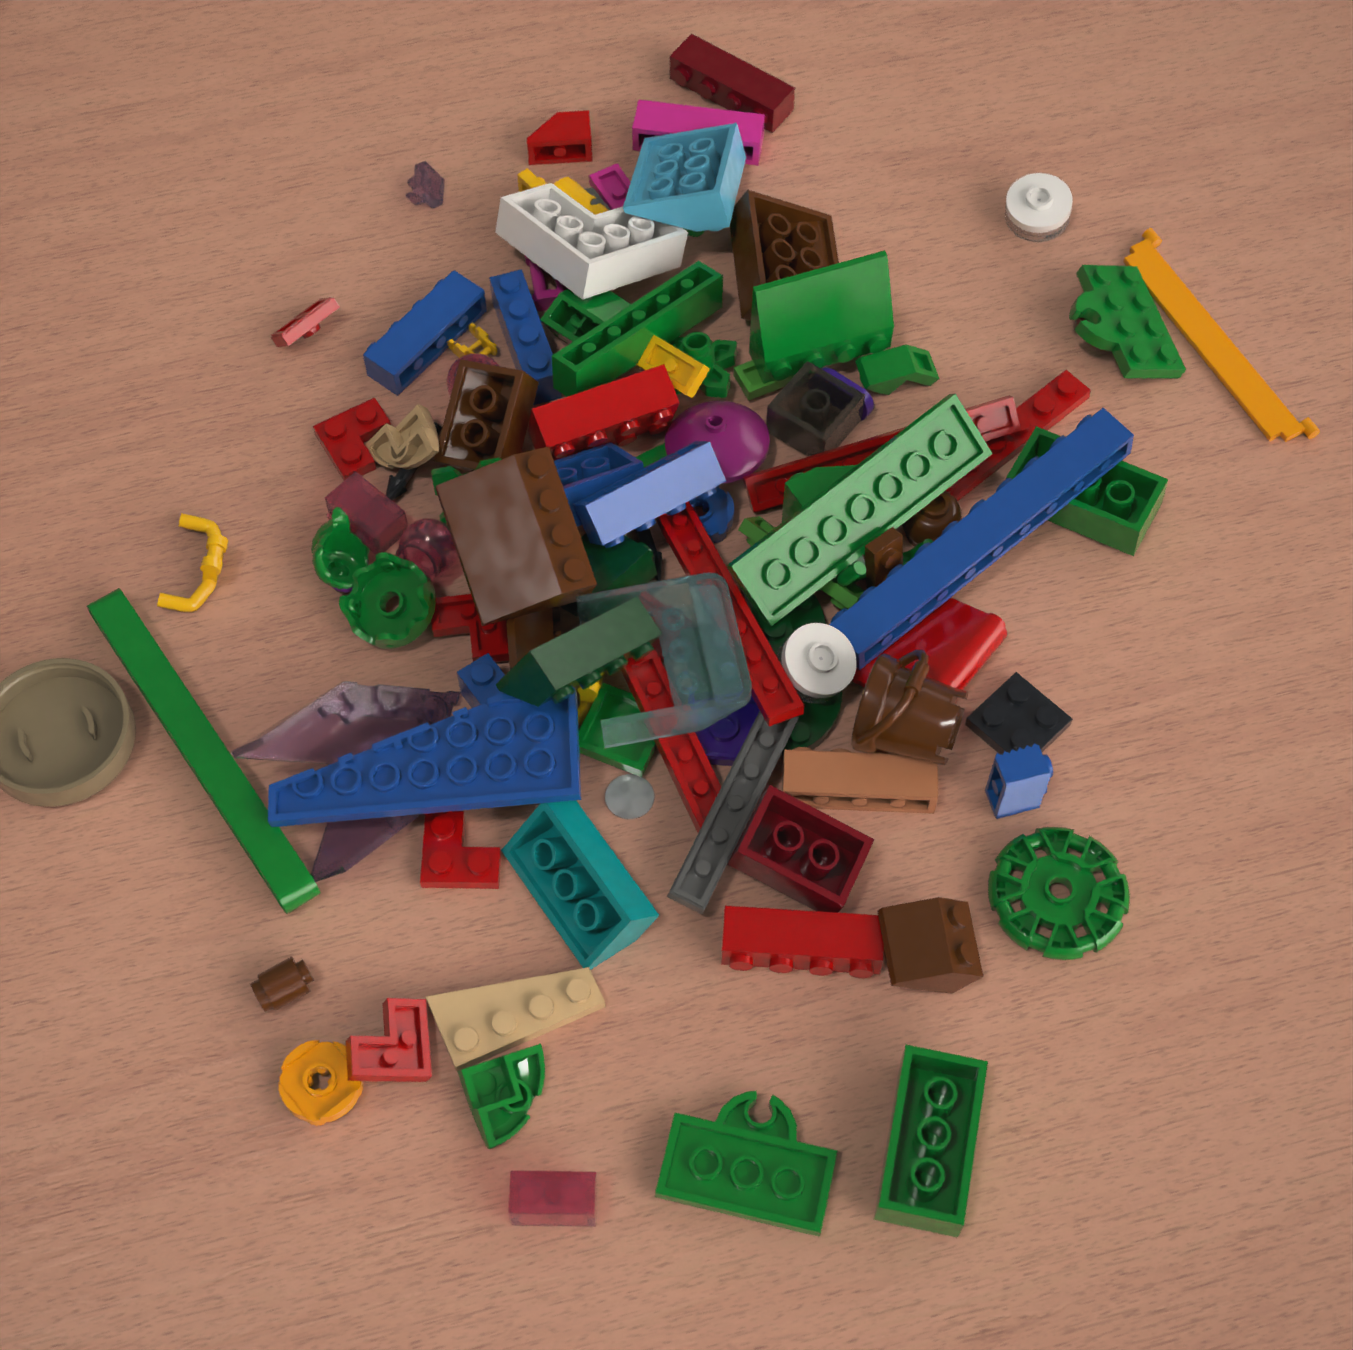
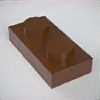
[865,527,903,589]

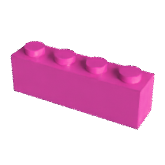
[632,99,765,166]

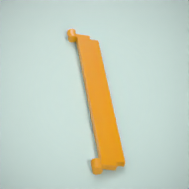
[1123,228,1320,442]

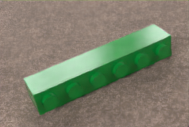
[551,260,723,397]

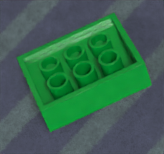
[749,250,894,384]

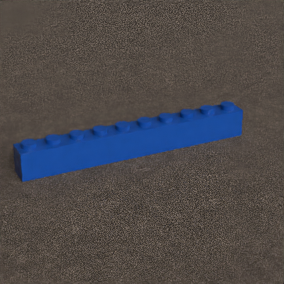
[829,408,1134,670]

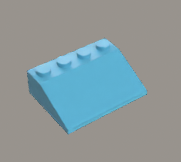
[623,123,746,232]

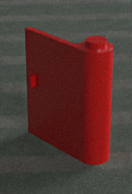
[852,598,1007,690]

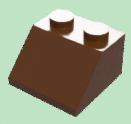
[877,897,984,994]

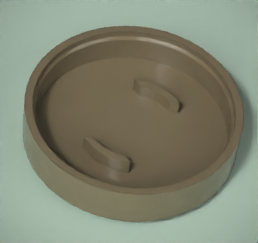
[0,658,136,807]

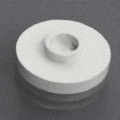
[1005,173,1073,242]
[777,623,856,703]

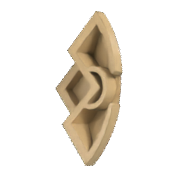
[365,404,439,470]

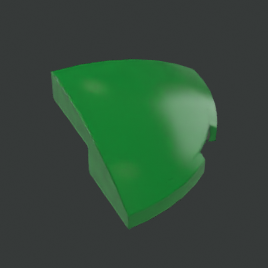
[457,1044,545,1149]

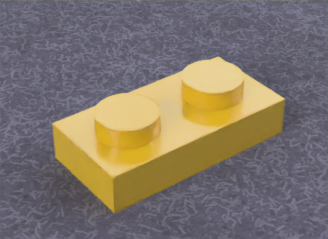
[637,335,710,399]

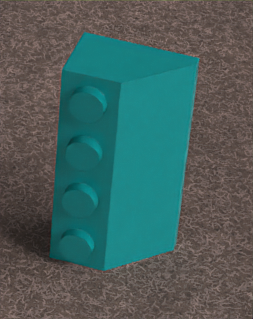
[501,800,660,970]

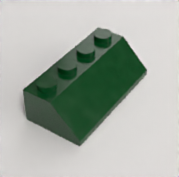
[495,597,662,707]

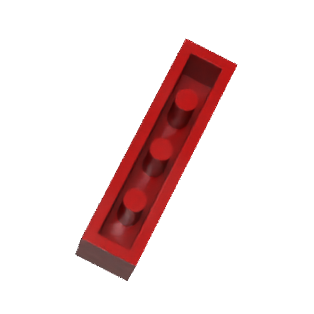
[721,905,884,978]

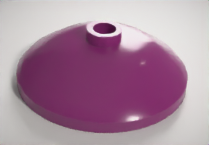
[665,401,770,484]

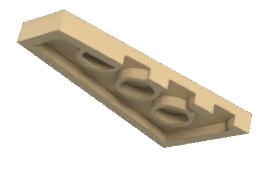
[425,967,606,1071]

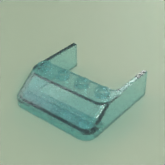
[576,572,752,748]

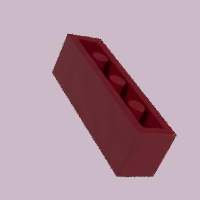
[670,33,795,133]

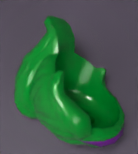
[311,507,370,593]

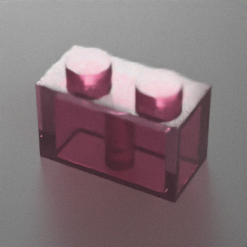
[324,471,409,555]
[508,1170,597,1227]

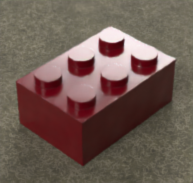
[727,785,875,913]

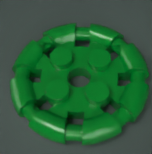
[988,827,1130,960]

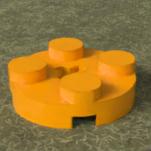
[278,1040,363,1126]

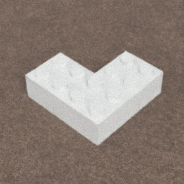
[495,183,688,300]

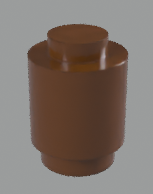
[250,956,314,1012]

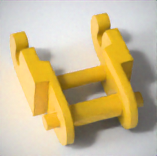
[447,322,498,363]

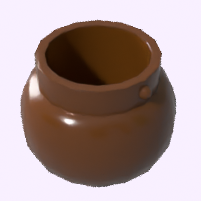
[902,491,962,547]

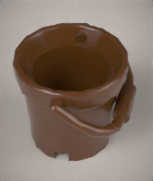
[851,650,968,766]

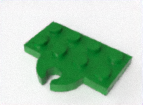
[1069,265,1186,379]
[655,1091,838,1237]

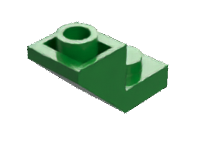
[855,344,939,395]

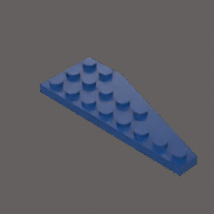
[268,688,581,827]

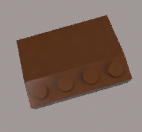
[730,190,839,321]
[435,447,597,626]

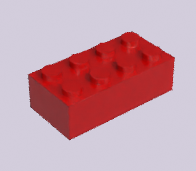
[528,364,680,461]

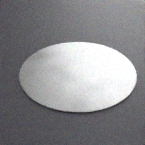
[605,774,654,819]

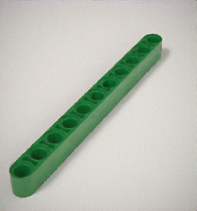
[86,588,321,914]

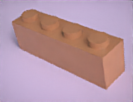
[782,747,938,814]

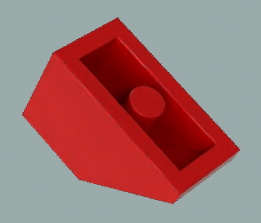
[527,110,593,165]

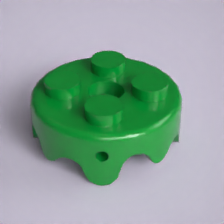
[339,552,436,649]

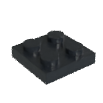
[965,672,1073,755]

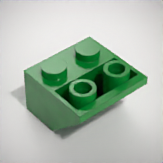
[540,289,631,345]

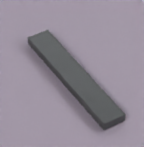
[667,711,799,914]

